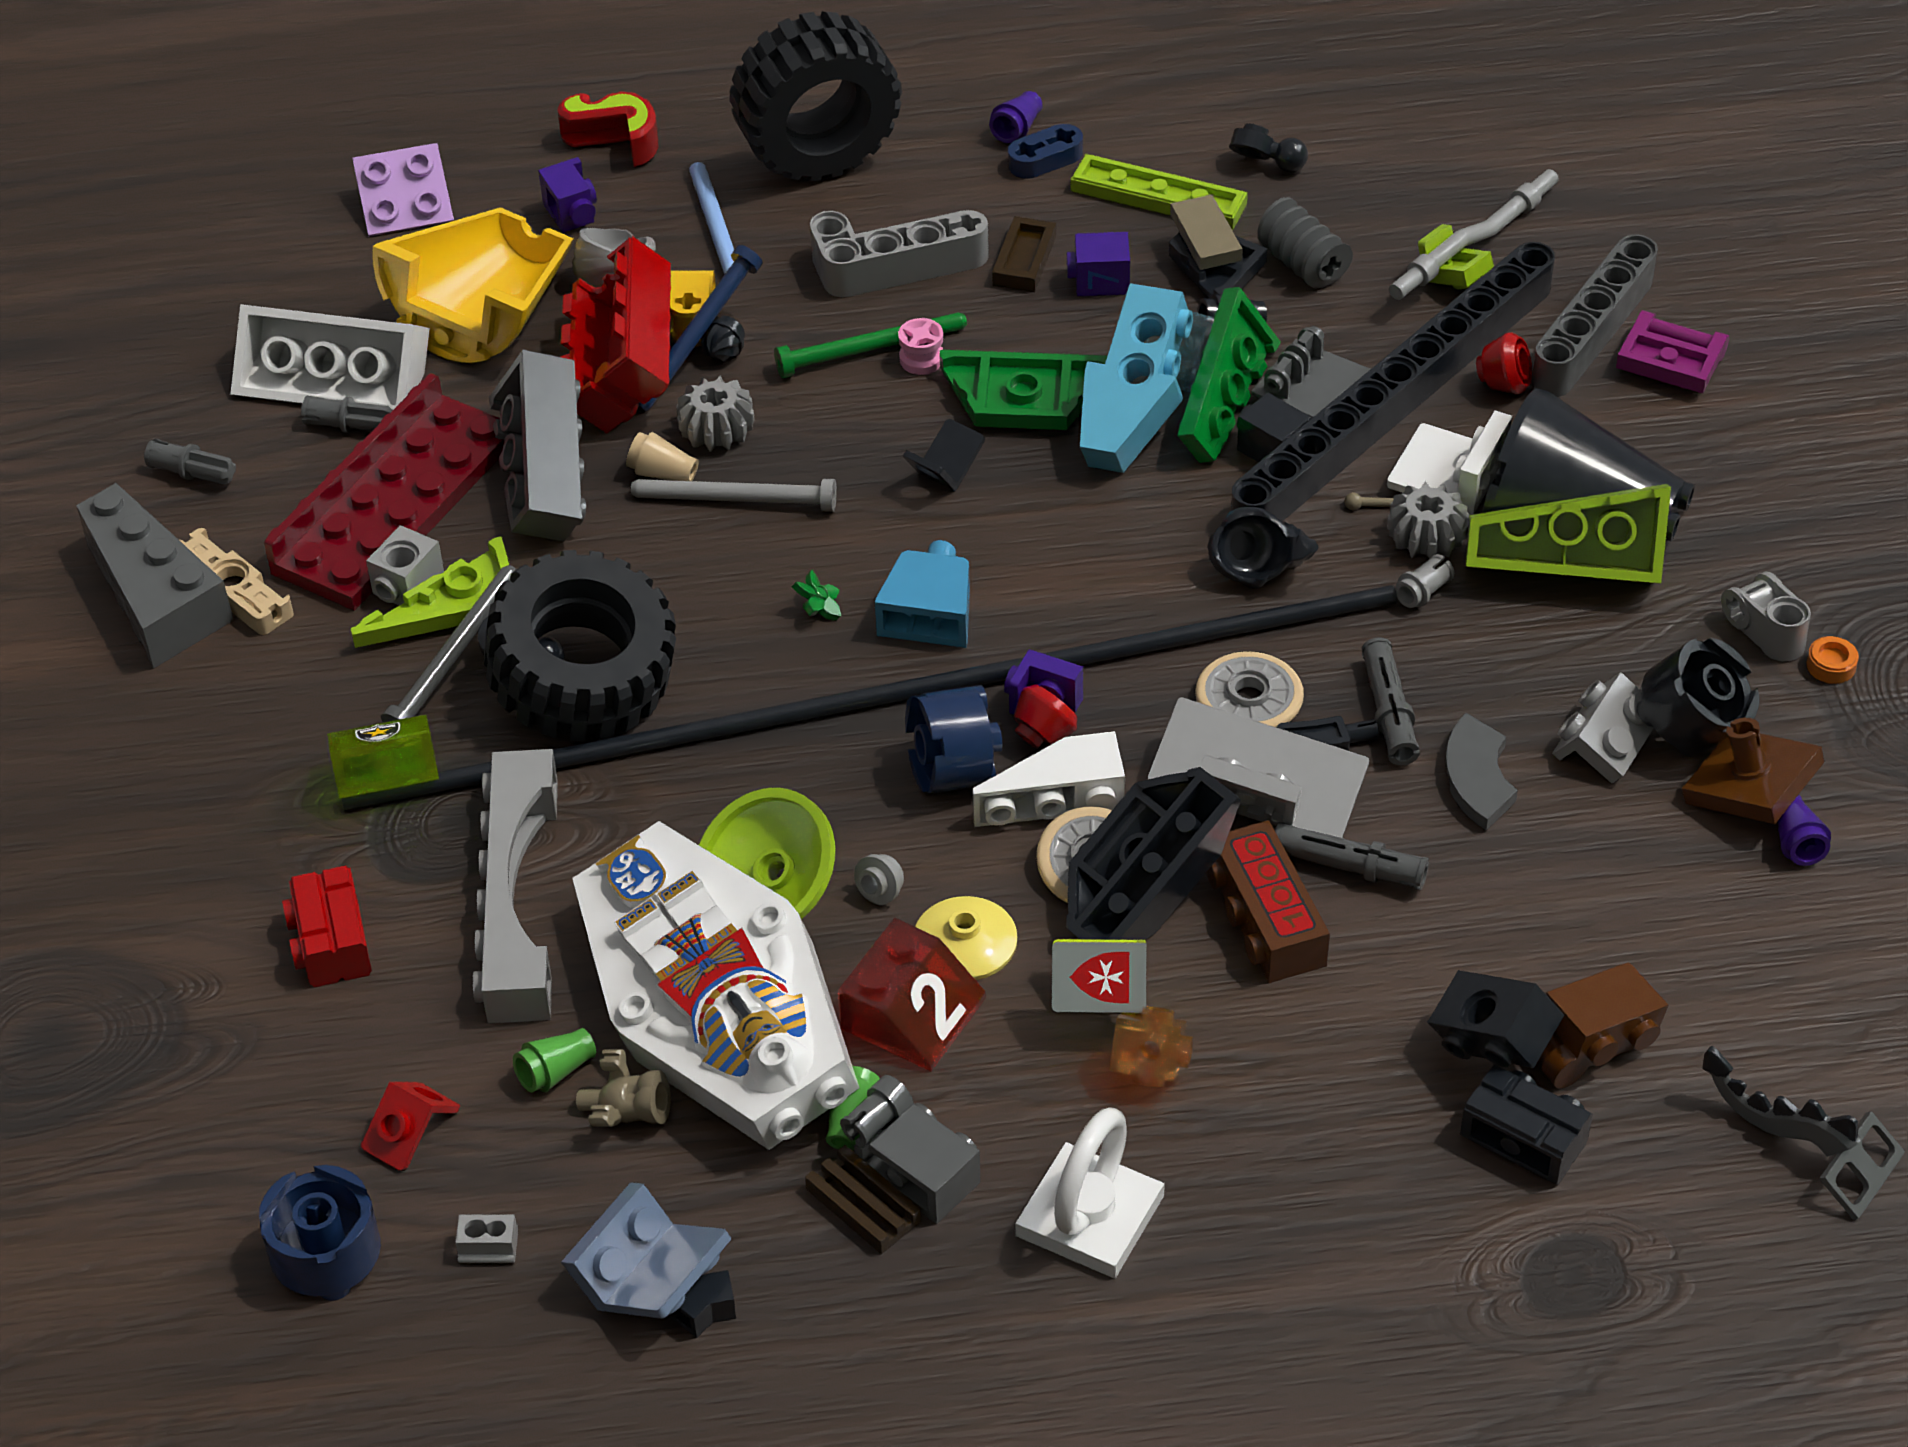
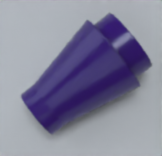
[989,91,1043,143]
[1777,795,1831,866]

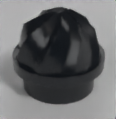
[701,316,745,362]

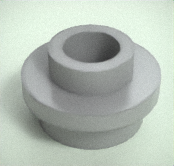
[854,854,904,905]

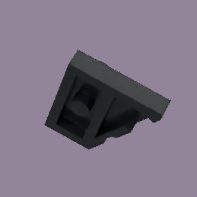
[1169,232,1267,297]

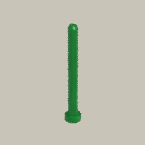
[774,312,967,378]

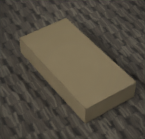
[1170,194,1242,270]

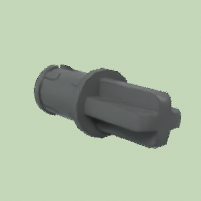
[301,395,393,433]
[144,438,236,484]

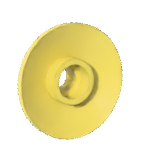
[913,896,1017,981]

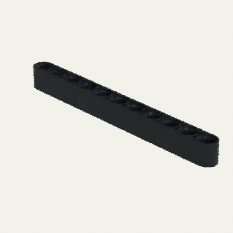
[1231,242,1555,521]

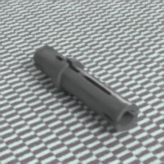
[1361,637,1420,765]
[1275,822,1429,890]

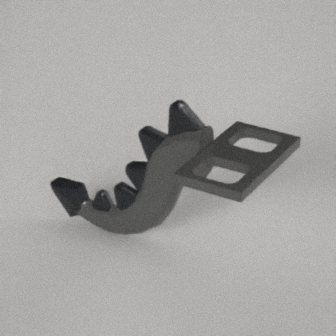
[1702,1046,1905,1220]

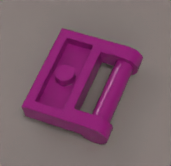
[1616,310,1730,393]

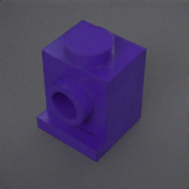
[538,157,597,233]

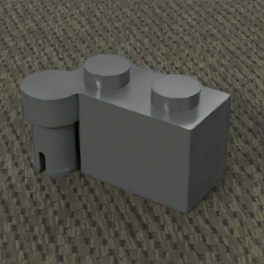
[840,1075,981,1224]

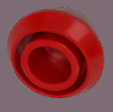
[1476,332,1532,394]
[1013,684,1077,749]

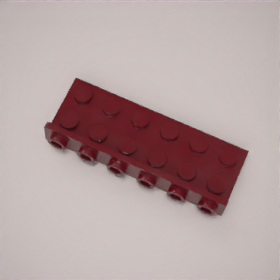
[264,373,505,611]

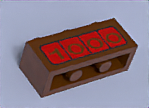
[1206,820,1330,983]

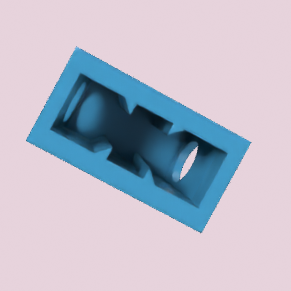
[875,540,970,648]

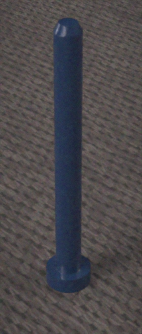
[638,245,763,412]

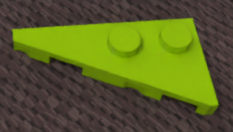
[351,537,509,648]

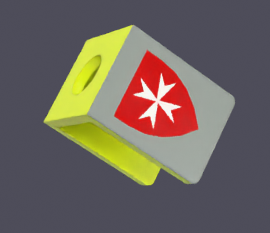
[1052,939,1146,1013]

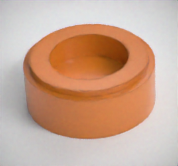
[1806,636,1859,684]

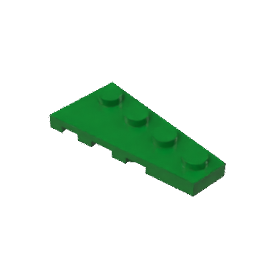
[1177,287,1281,463]

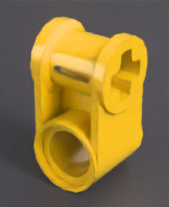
[670,270,716,348]

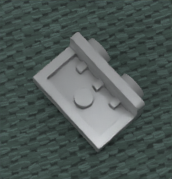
[1552,672,1654,783]

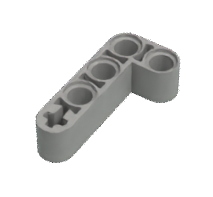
[810,210,989,297]

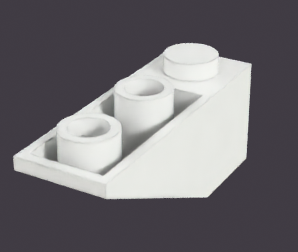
[973,731,1125,827]

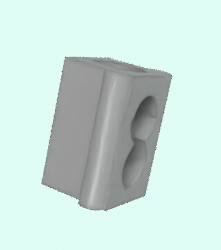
[456,1215,518,1263]

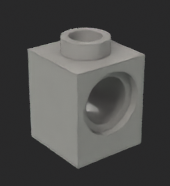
[366,525,444,605]

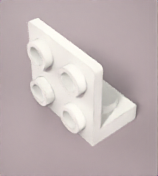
[1387,411,1512,515]

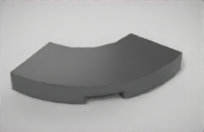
[1445,713,1518,830]

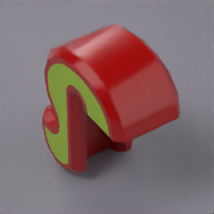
[558,92,658,167]

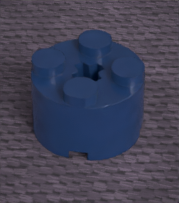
[905,685,1002,794]
[259,1165,381,1301]

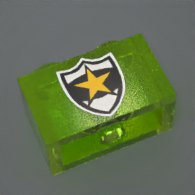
[327,715,439,799]

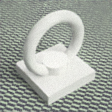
[1015,1107,1165,1279]

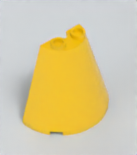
[372,207,574,363]

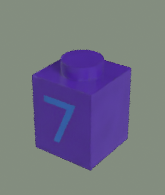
[1066,232,1130,296]

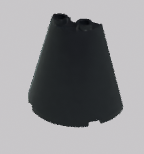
[1482,388,1695,542]

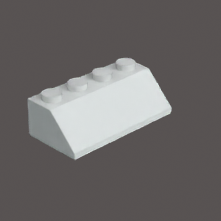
[231,304,430,410]

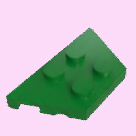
[939,350,1107,430]

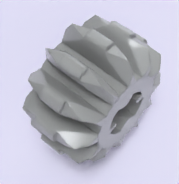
[676,375,754,452]
[1387,481,1469,558]

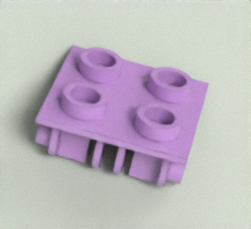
[352,143,454,237]

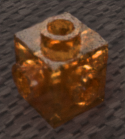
[1109,1006,1194,1087]

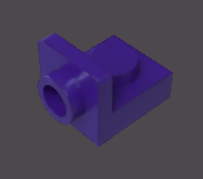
[1004,649,1083,715]

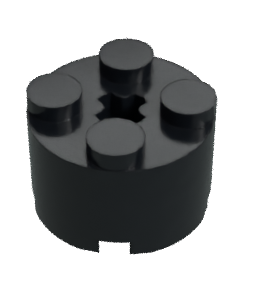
[1637,638,1760,757]

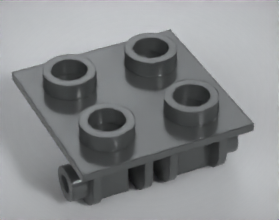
[1251,326,1370,419]

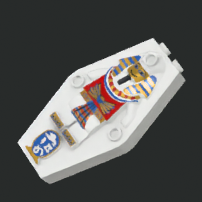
[572,821,859,1150]

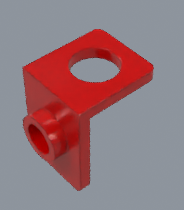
[361,1081,461,1170]

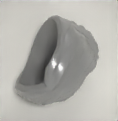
[572,228,656,287]

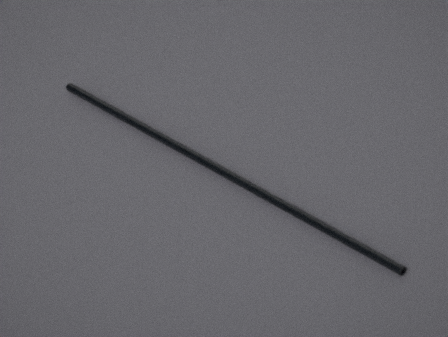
[341,585,1397,811]

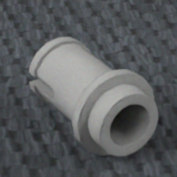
[1395,554,1455,608]

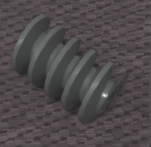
[1257,197,1353,288]

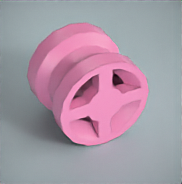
[898,318,943,375]

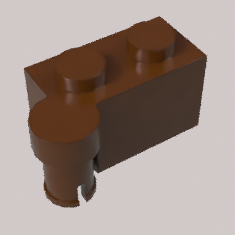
[1539,962,1669,1089]

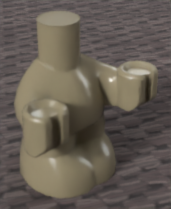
[576,1049,671,1127]

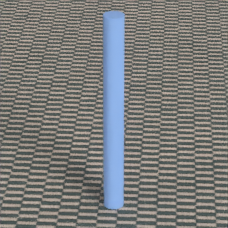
[689,162,734,275]

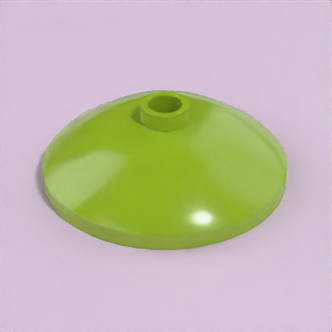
[699,788,835,919]

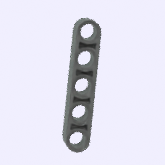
[1531,234,1658,397]

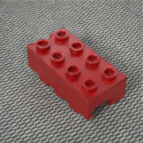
[560,236,671,434]

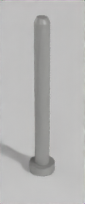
[631,479,837,512]

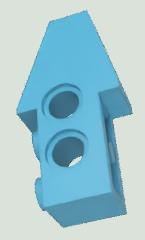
[1080,283,1193,473]

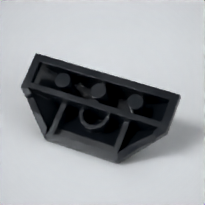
[1066,767,1241,940]

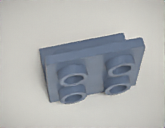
[561,1183,731,1319]

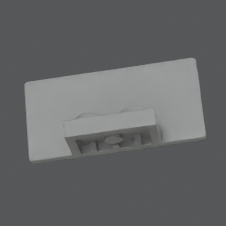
[1148,697,1369,838]

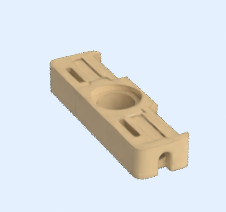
[180,528,294,635]

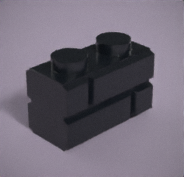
[1460,1064,1593,1185]

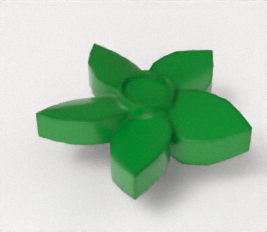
[791,569,841,621]

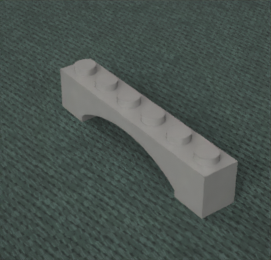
[473,749,558,1023]

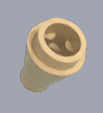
[626,432,699,481]

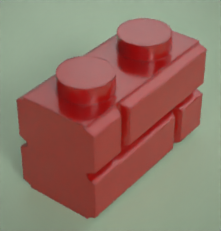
[282,865,372,987]

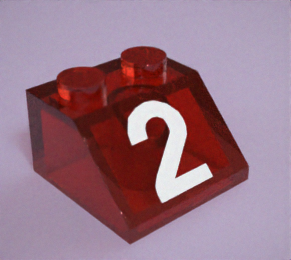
[838,918,986,1072]

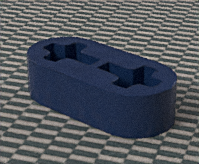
[1008,124,1083,179]

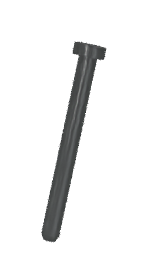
[381,565,516,737]

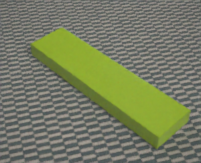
[1071,154,1248,230]

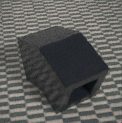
[671,1270,736,1338]

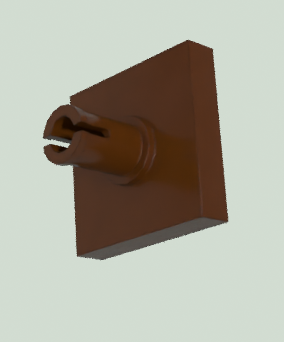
[1682,718,1825,824]

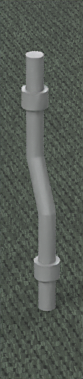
[1389,169,1559,300]

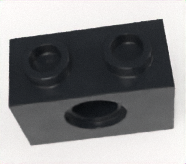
[1427,970,1564,1068]

